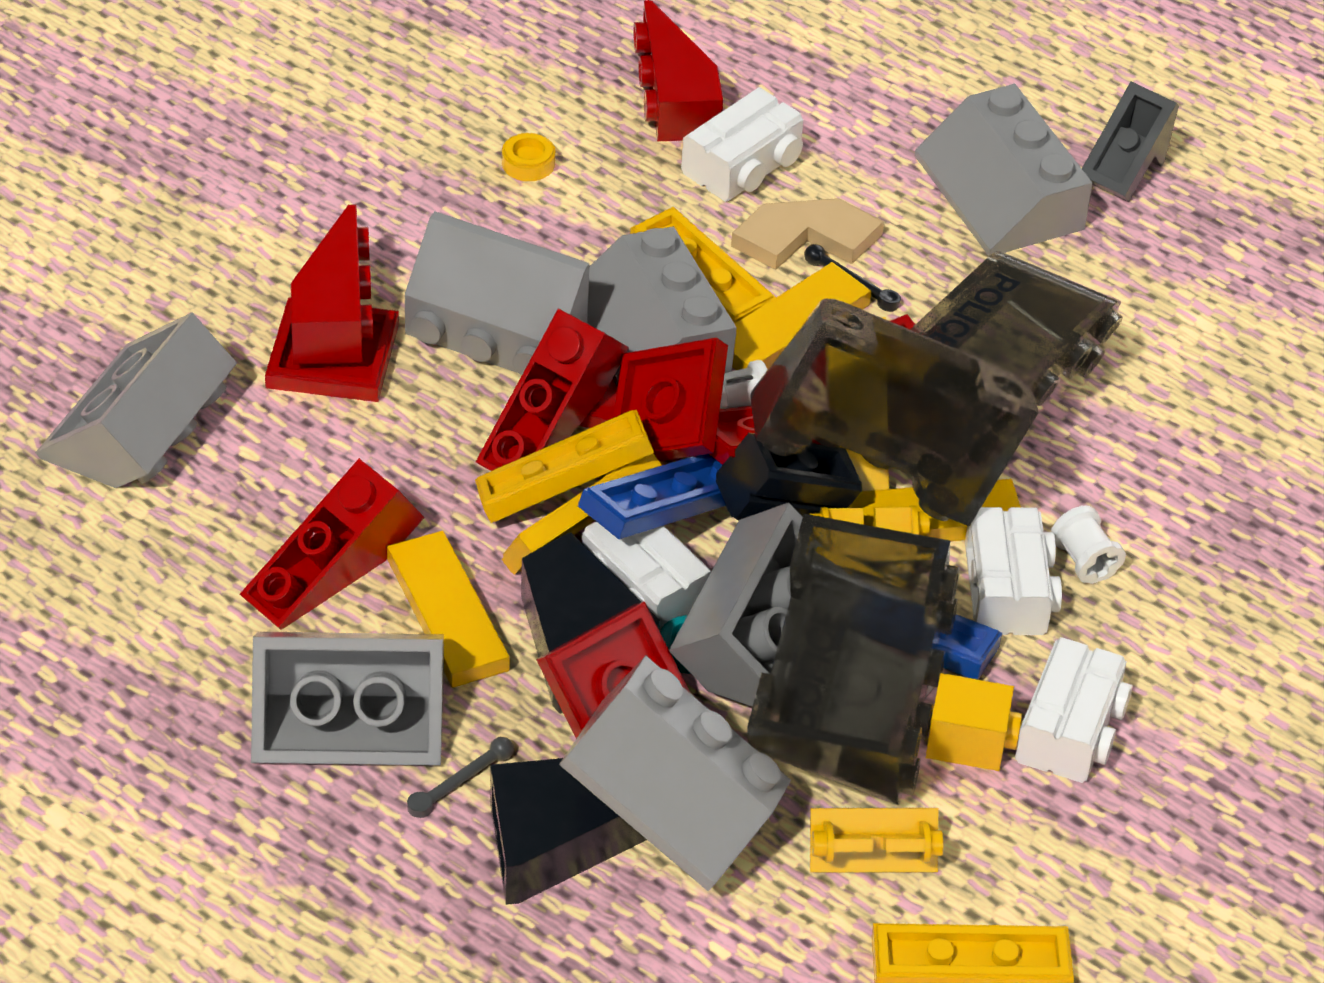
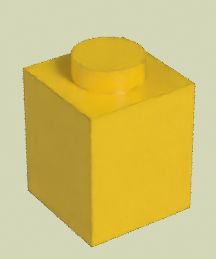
[925,673,1022,771]

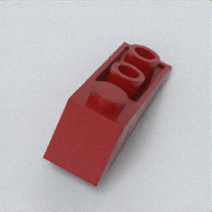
[633,0,723,142]
[291,204,373,365]
[475,308,629,471]
[239,458,425,630]

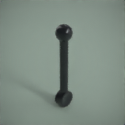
[804,244,901,312]

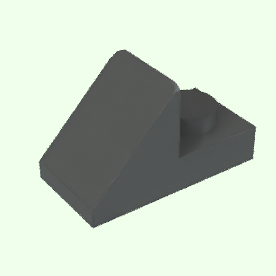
[1082,81,1179,202]

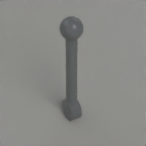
[407,737,514,818]

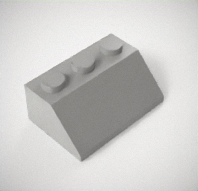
[915,83,1093,257]
[405,211,590,375]
[587,226,737,388]
[35,312,237,488]
[669,503,865,720]
[251,632,444,765]
[559,655,791,891]

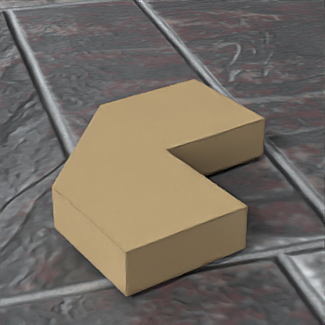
[731,198,884,270]

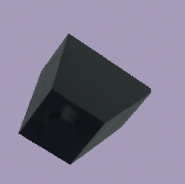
[521,532,660,714]
[490,758,647,905]

